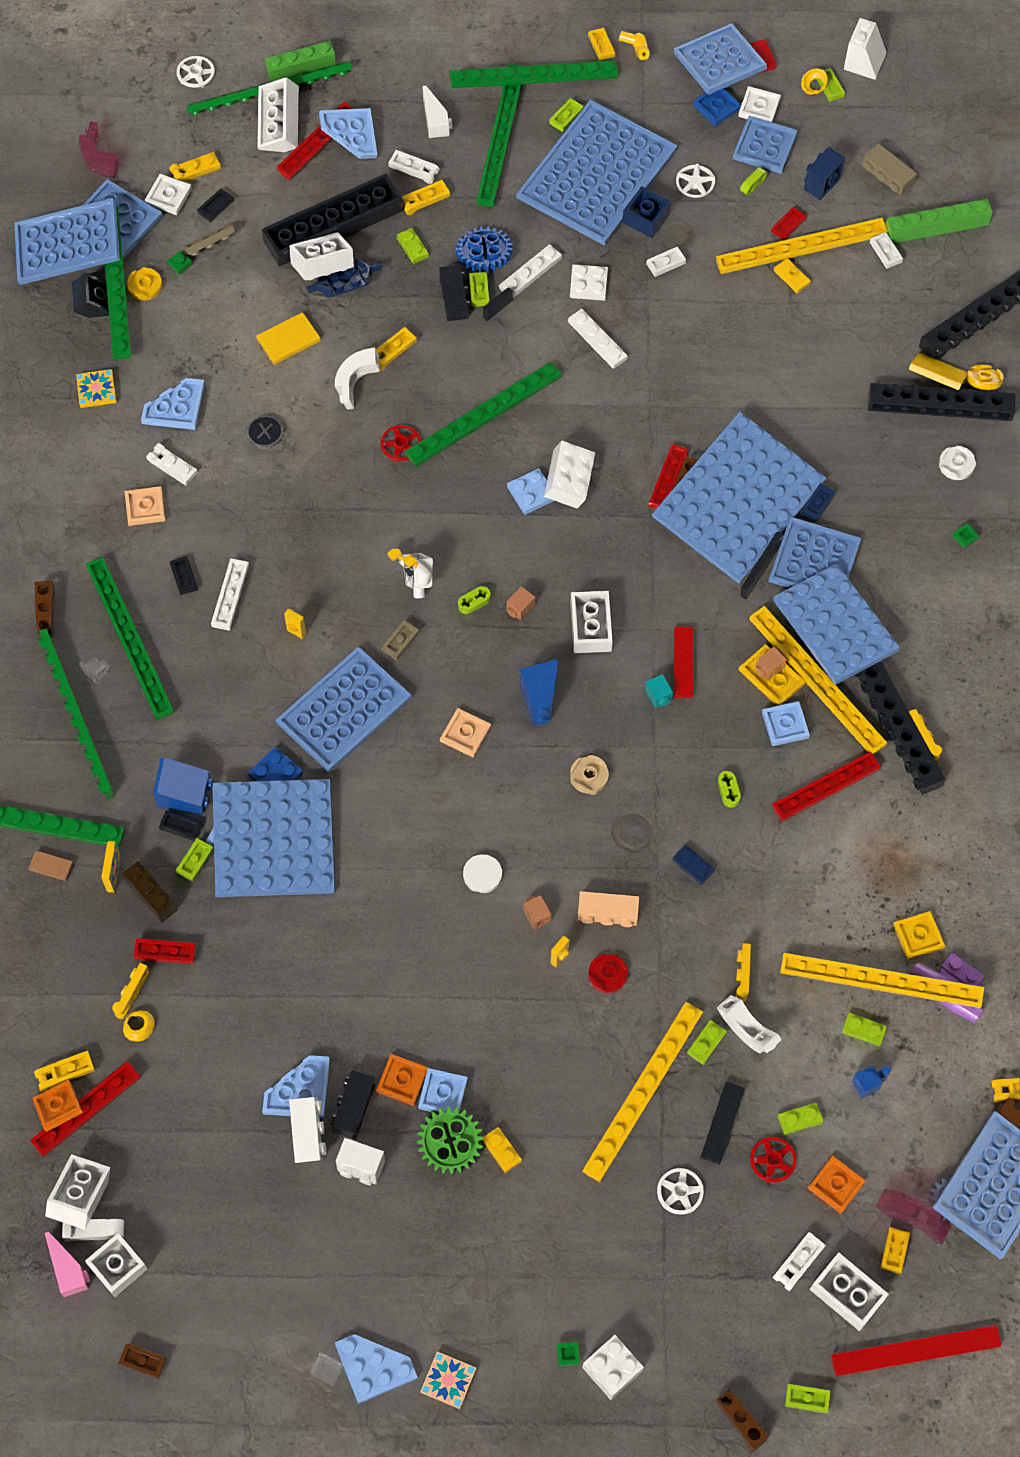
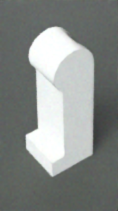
[62,1219,124,1242]

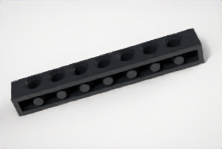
[919,270,1020,359]
[868,382,1015,421]
[854,661,946,795]

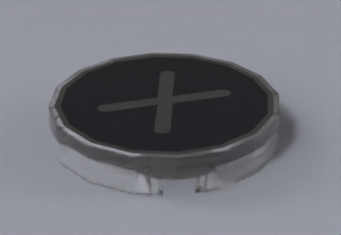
[247,415,283,450]

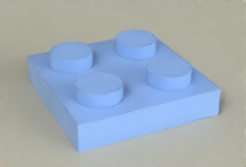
[507,468,555,515]
[762,701,810,746]
[418,1068,468,1114]

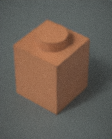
[506,586,536,621]
[755,647,787,681]
[523,895,552,930]

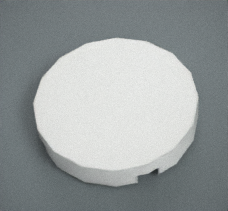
[939,446,976,480]
[463,854,502,893]

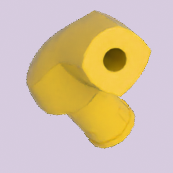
[619,31,650,60]

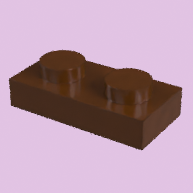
[118,1343,167,1379]

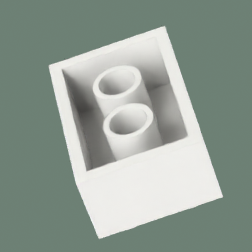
[290,232,354,280]
[544,441,595,509]
[570,591,612,653]
[289,1097,326,1163]
[45,1154,110,1230]
[810,1253,889,1331]

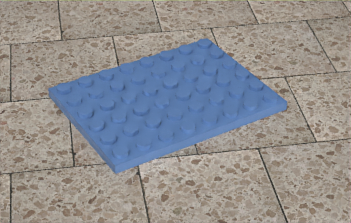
[516,100,678,246]
[652,412,826,584]

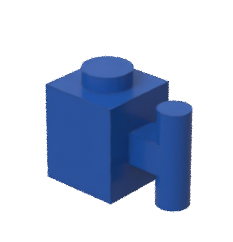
[852,1065,891,1098]

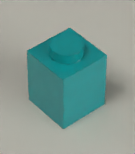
[645,674,673,708]

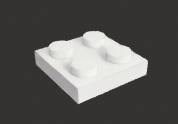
[738,86,781,122]
[145,174,192,215]
[570,265,608,301]

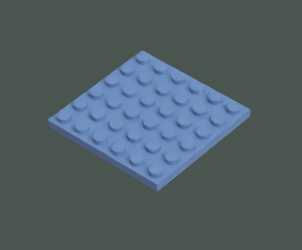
[213,779,334,898]

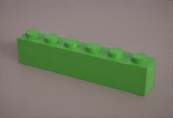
[885,199,993,244]

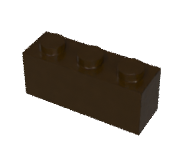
[123,861,177,923]

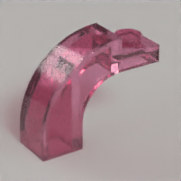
[79,121,119,178]
[876,1189,951,1245]

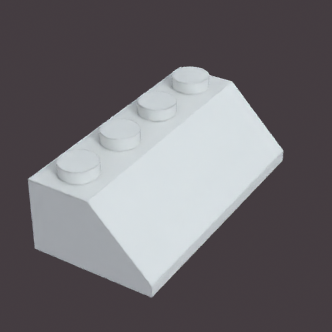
[258,77,299,152]

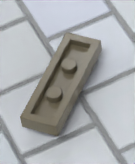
[182,224,235,256]

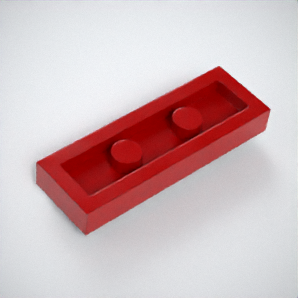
[133,938,196,964]

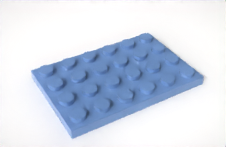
[14,198,120,285]
[773,564,900,685]
[276,647,412,772]
[932,1111,1020,1259]

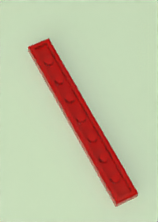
[831,1325,1002,1377]

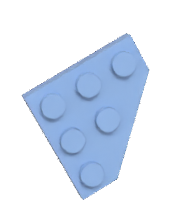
[319,108,378,159]
[141,378,205,430]
[262,1055,330,1118]
[335,1334,418,1404]

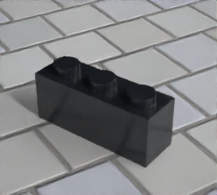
[439,265,471,321]
[330,1070,376,1140]

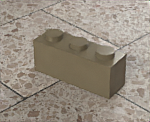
[862,143,917,196]

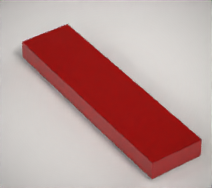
[648,444,689,509]
[674,627,693,698]

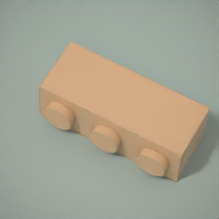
[577,891,639,927]

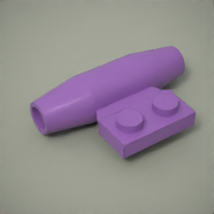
[909,953,985,1023]

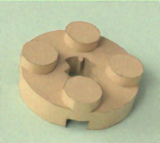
[570,755,609,795]

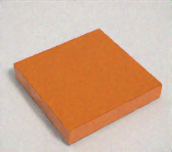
[376,1054,429,1106]
[32,1079,83,1132]
[808,1155,866,1214]

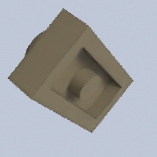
[381,620,419,660]

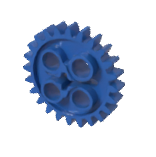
[456,226,513,273]

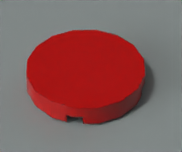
[588,954,628,993]

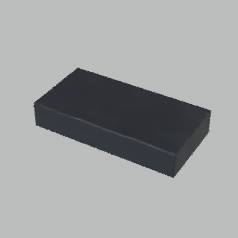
[197,188,234,223]
[483,287,513,321]
[169,556,198,596]
[159,810,203,841]

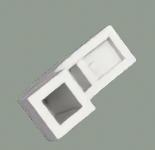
[335,348,380,409]
[717,995,781,1054]

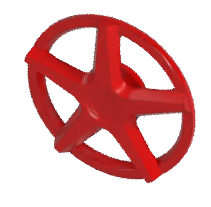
[380,425,421,462]
[750,1137,796,1183]

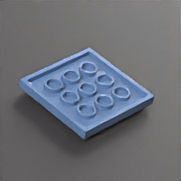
[674,23,767,95]
[83,179,163,259]
[768,517,861,588]

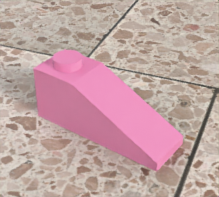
[45,1232,90,1297]

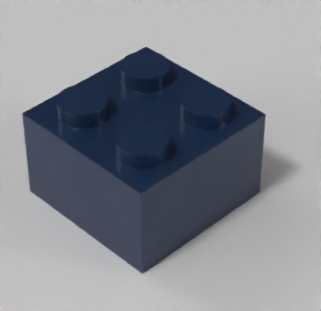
[804,147,845,200]
[622,186,671,238]

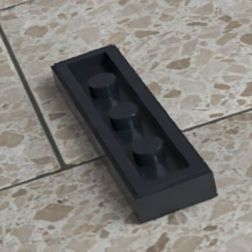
[741,531,783,600]
[700,1081,745,1165]

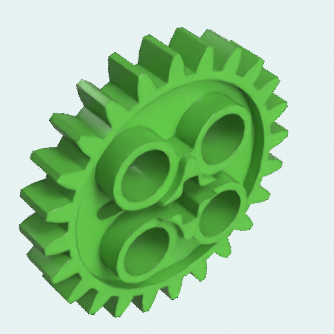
[417,1107,484,1175]

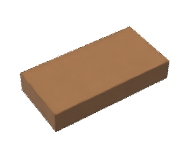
[29,851,73,881]

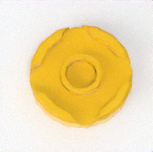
[127,267,163,300]
[967,365,1004,390]

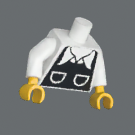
[387,549,433,598]

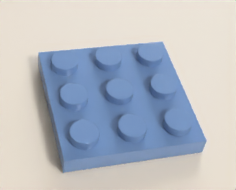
[732,116,798,174]

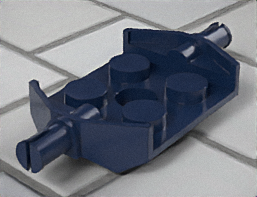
[306,259,382,298]

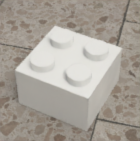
[336,1138,385,1185]
[85,1233,148,1297]
[582,1335,644,1400]

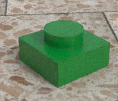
[167,250,193,275]
[952,523,979,549]
[556,1342,580,1367]

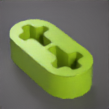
[740,167,768,196]
[458,586,491,614]
[718,771,741,808]

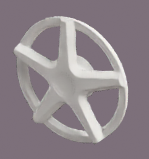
[177,56,215,88]
[676,164,715,198]
[657,1168,704,1215]

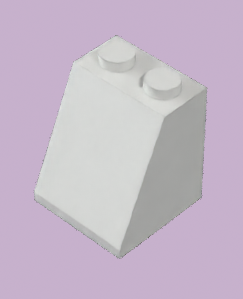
[844,18,887,80]

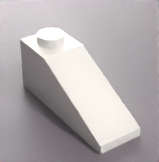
[423,86,452,138]

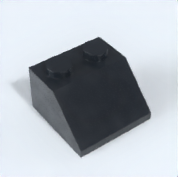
[72,273,109,318]

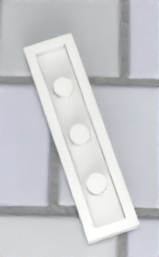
[499,244,562,298]
[568,309,628,369]
[211,558,249,631]

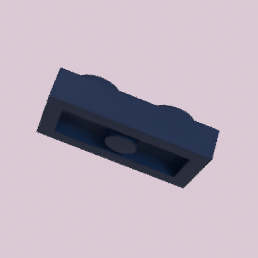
[801,483,836,522]
[672,845,715,885]

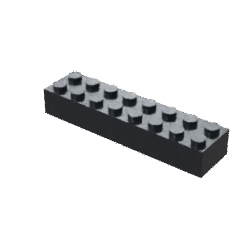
[262,174,403,267]

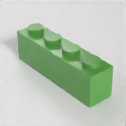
[265,41,336,82]

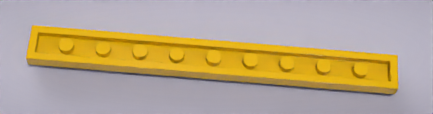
[716,218,888,274]
[749,606,887,755]
[780,953,984,1008]
[582,1002,703,1182]

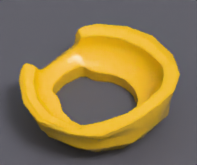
[801,68,828,95]
[123,1010,155,1042]

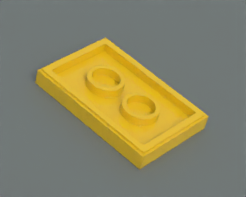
[256,312,321,365]
[909,353,968,390]
[738,644,806,706]

